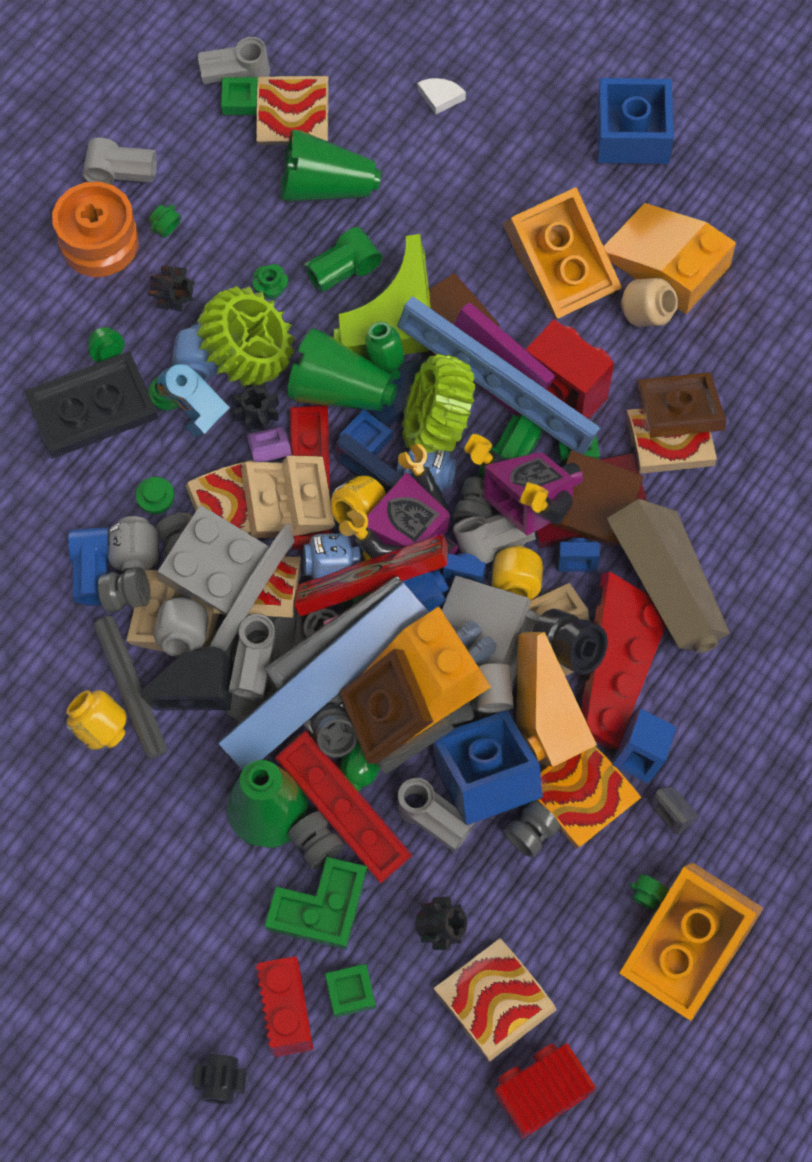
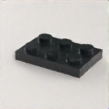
[24,351,158,459]

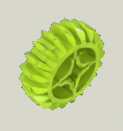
[196,286,295,387]
[402,354,475,453]

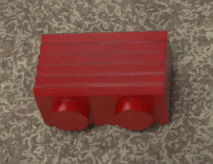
[255,957,313,1057]
[494,1043,596,1140]

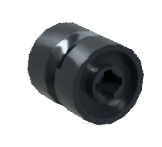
[532,608,608,674]

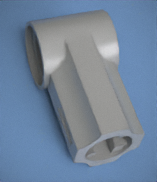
[198,37,270,84]
[82,138,157,184]
[453,514,536,564]
[229,614,275,700]
[470,663,513,720]
[396,778,476,852]

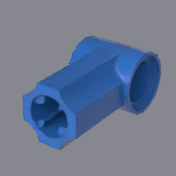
[68,527,110,606]

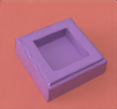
[247,427,291,462]

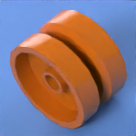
[52,181,139,277]

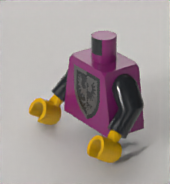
[464,433,583,536]
[339,444,458,559]

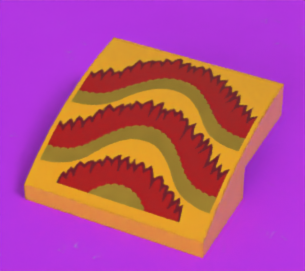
[535,746,641,849]

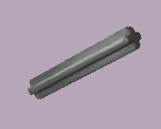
[94,615,168,759]

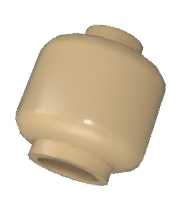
[621,278,678,327]

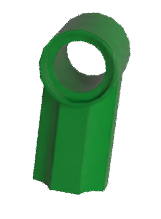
[304,227,383,292]
[478,415,542,479]

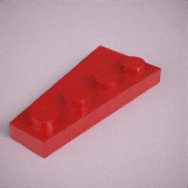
[581,571,666,750]

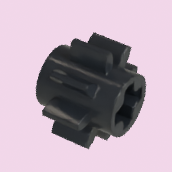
[148,265,195,311]
[233,384,279,432]
[415,897,467,950]
[192,1054,247,1104]

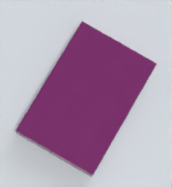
[453,302,555,416]

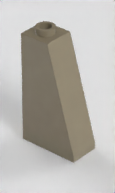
[607,499,730,653]

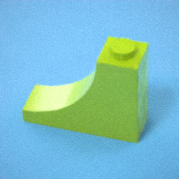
[334,234,431,360]

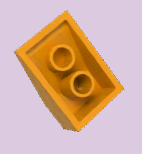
[502,187,622,319]
[603,203,736,314]
[362,606,491,744]
[516,632,597,767]
[619,862,764,1021]

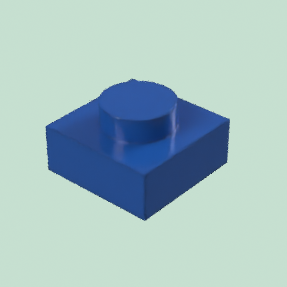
[339,410,393,456]
[558,538,600,572]
[443,553,486,584]

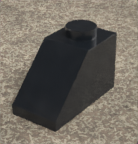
[141,646,234,710]

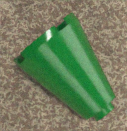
[281,129,381,202]
[288,329,398,411]
[227,760,308,848]

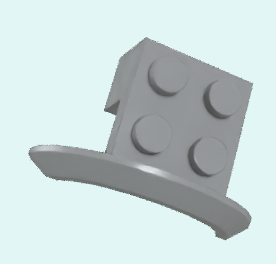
[158,505,295,652]

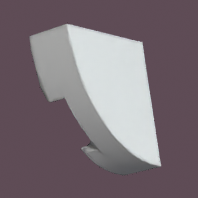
[417,78,466,115]

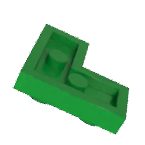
[265,857,367,950]

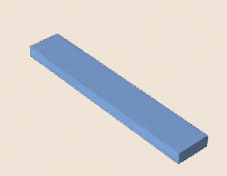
[397,296,600,454]
[219,582,429,771]

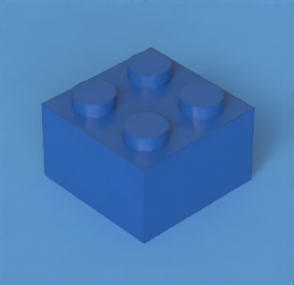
[597,78,674,164]
[432,711,543,825]

